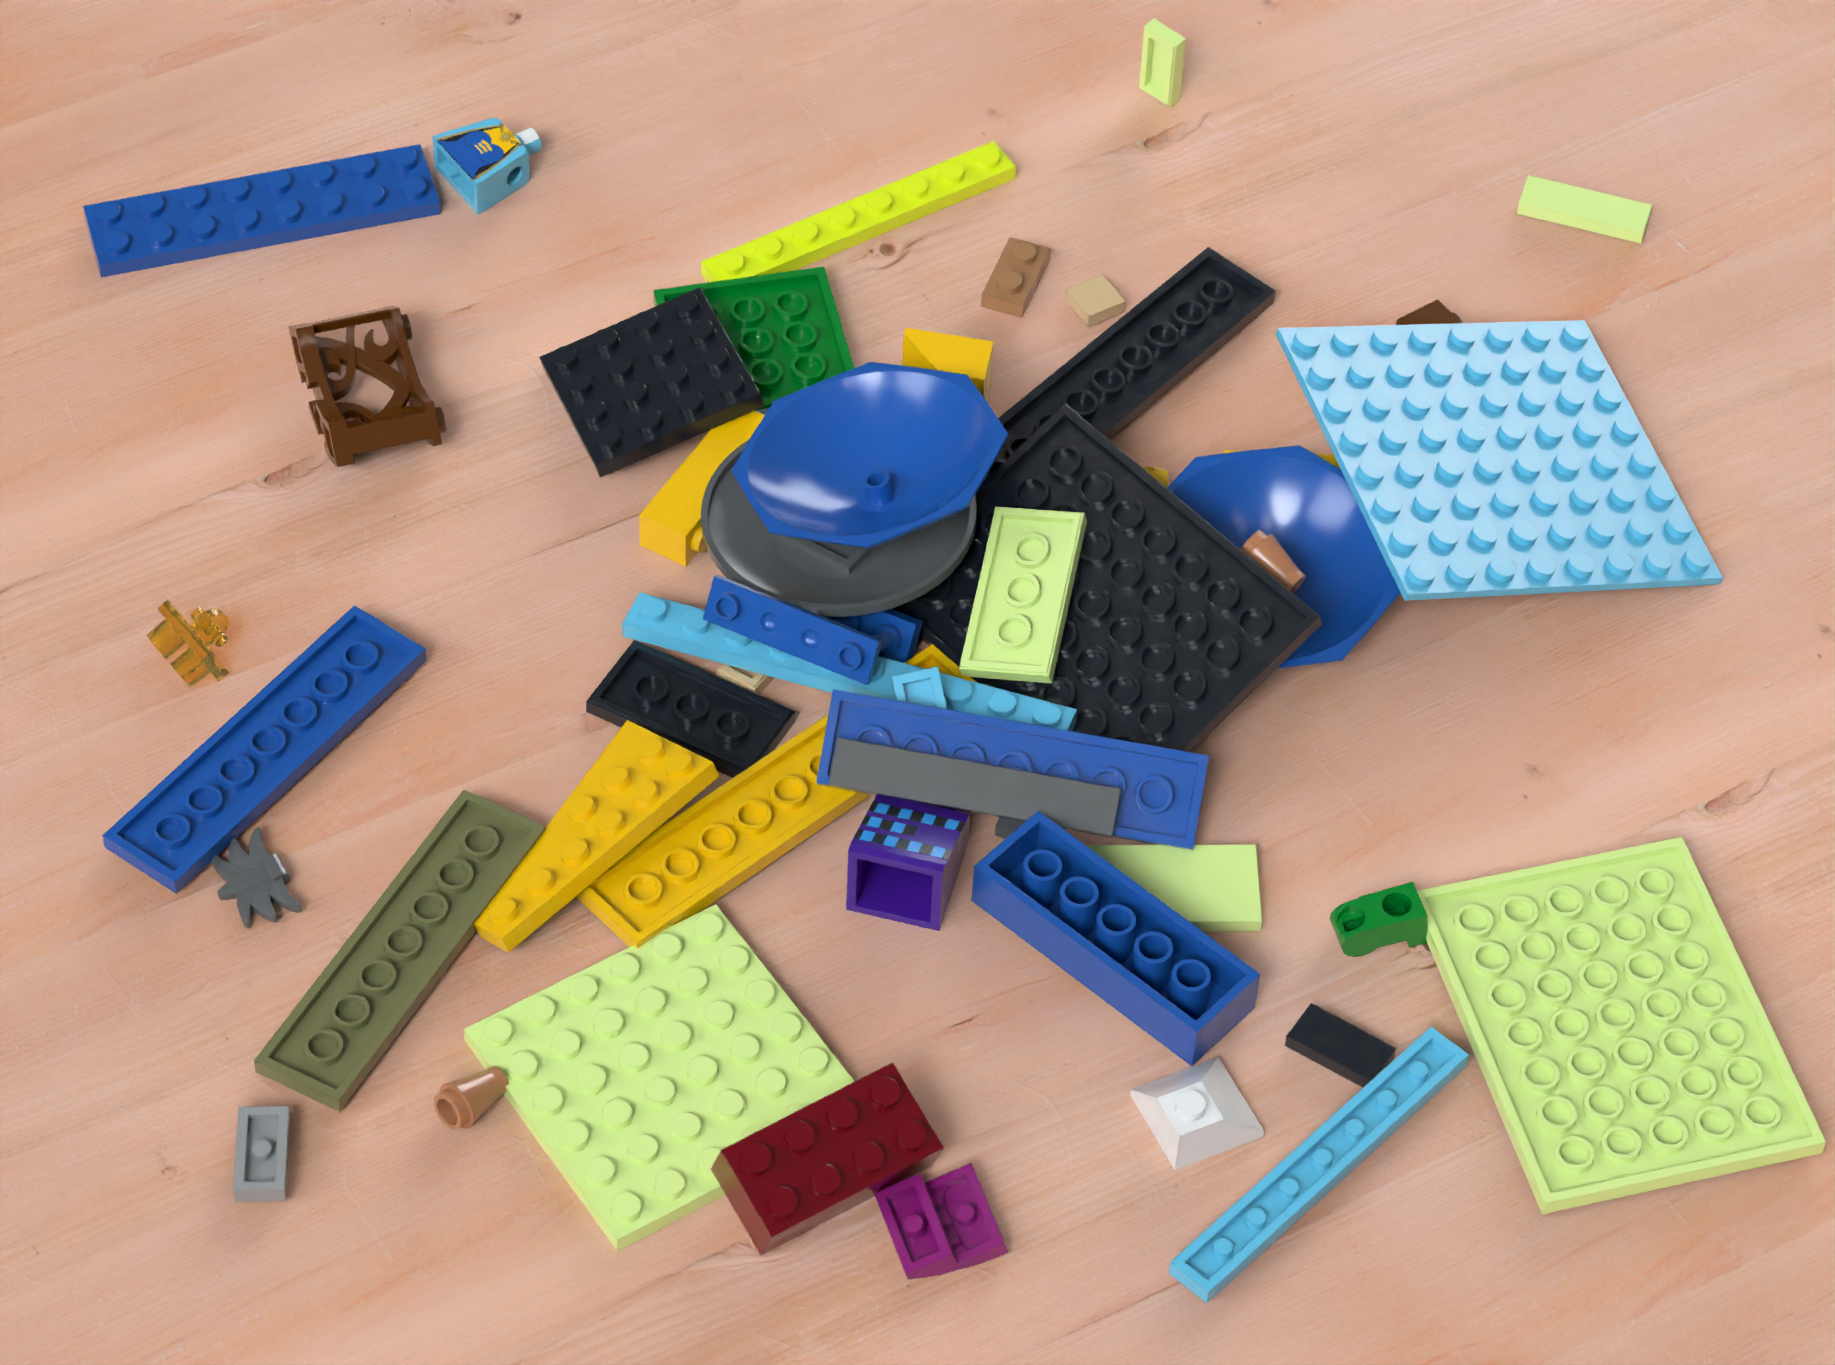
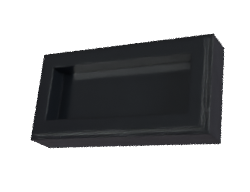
[1285,1003,1396,1087]

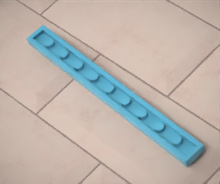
[622,592,1077,731]

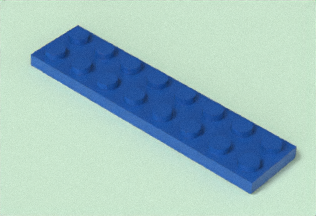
[83,144,441,278]
[102,605,426,894]
[816,689,1209,850]

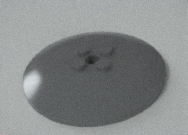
[701,439,977,617]

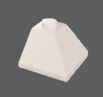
[1130,1057,1264,1170]

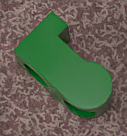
[1330,882,1427,957]

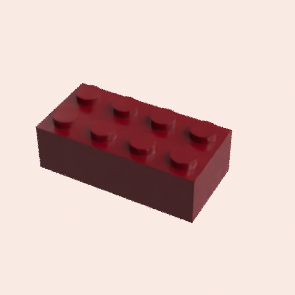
[711,1062,944,1255]

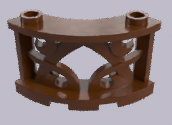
[288,306,446,467]

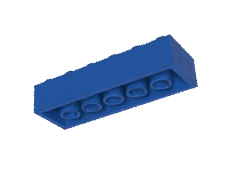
[971,811,1260,1066]

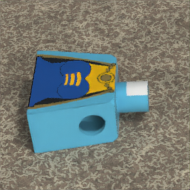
[433,118,542,215]

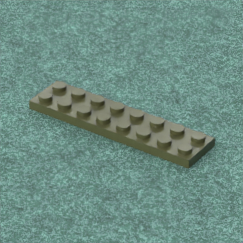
[254,789,546,1112]

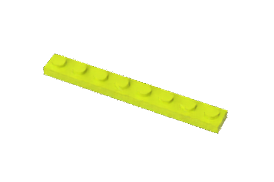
[701,141,1016,282]

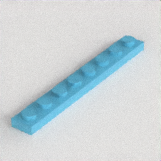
[1169,1027,1469,1303]

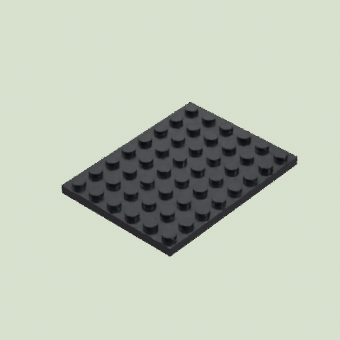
[892,404,1322,752]

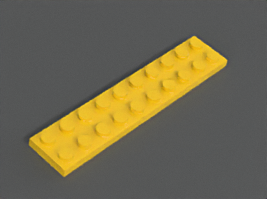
[576,644,977,949]

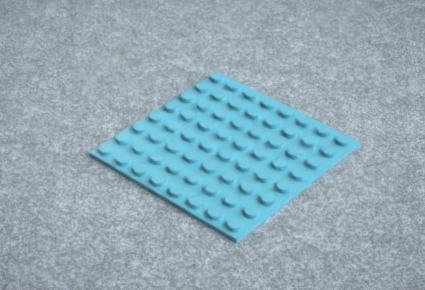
[1275,320,1723,601]

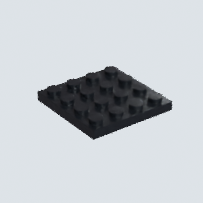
[539,287,764,478]

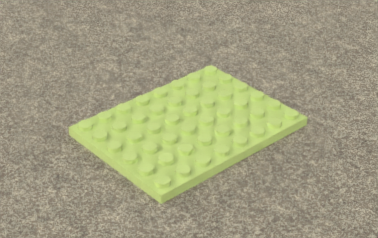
[1417,837,1826,1214]

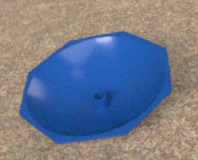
[731,362,1008,550]
[1167,445,1401,669]

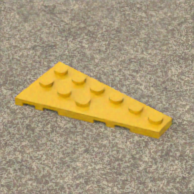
[474,720,719,953]

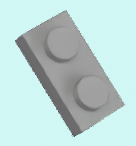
[233,1106,291,1202]

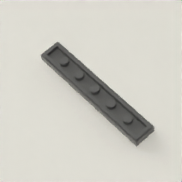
[829,738,1120,837]

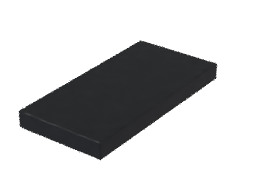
[586,640,795,778]

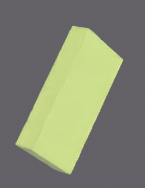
[1139,19,1186,107]

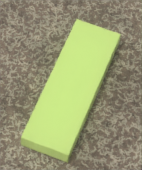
[1517,175,1652,244]

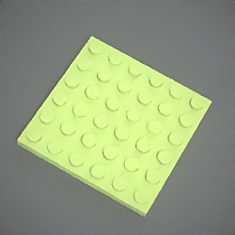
[464,904,855,1251]

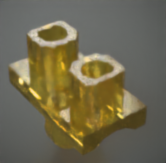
[146,600,229,687]

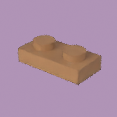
[981,237,1050,318]

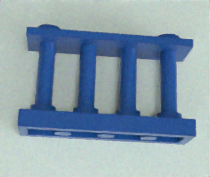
[703,575,923,685]

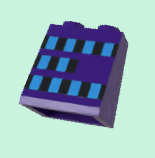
[846,795,970,931]

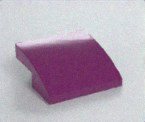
[874,1163,1009,1279]

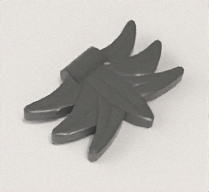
[211,828,302,928]

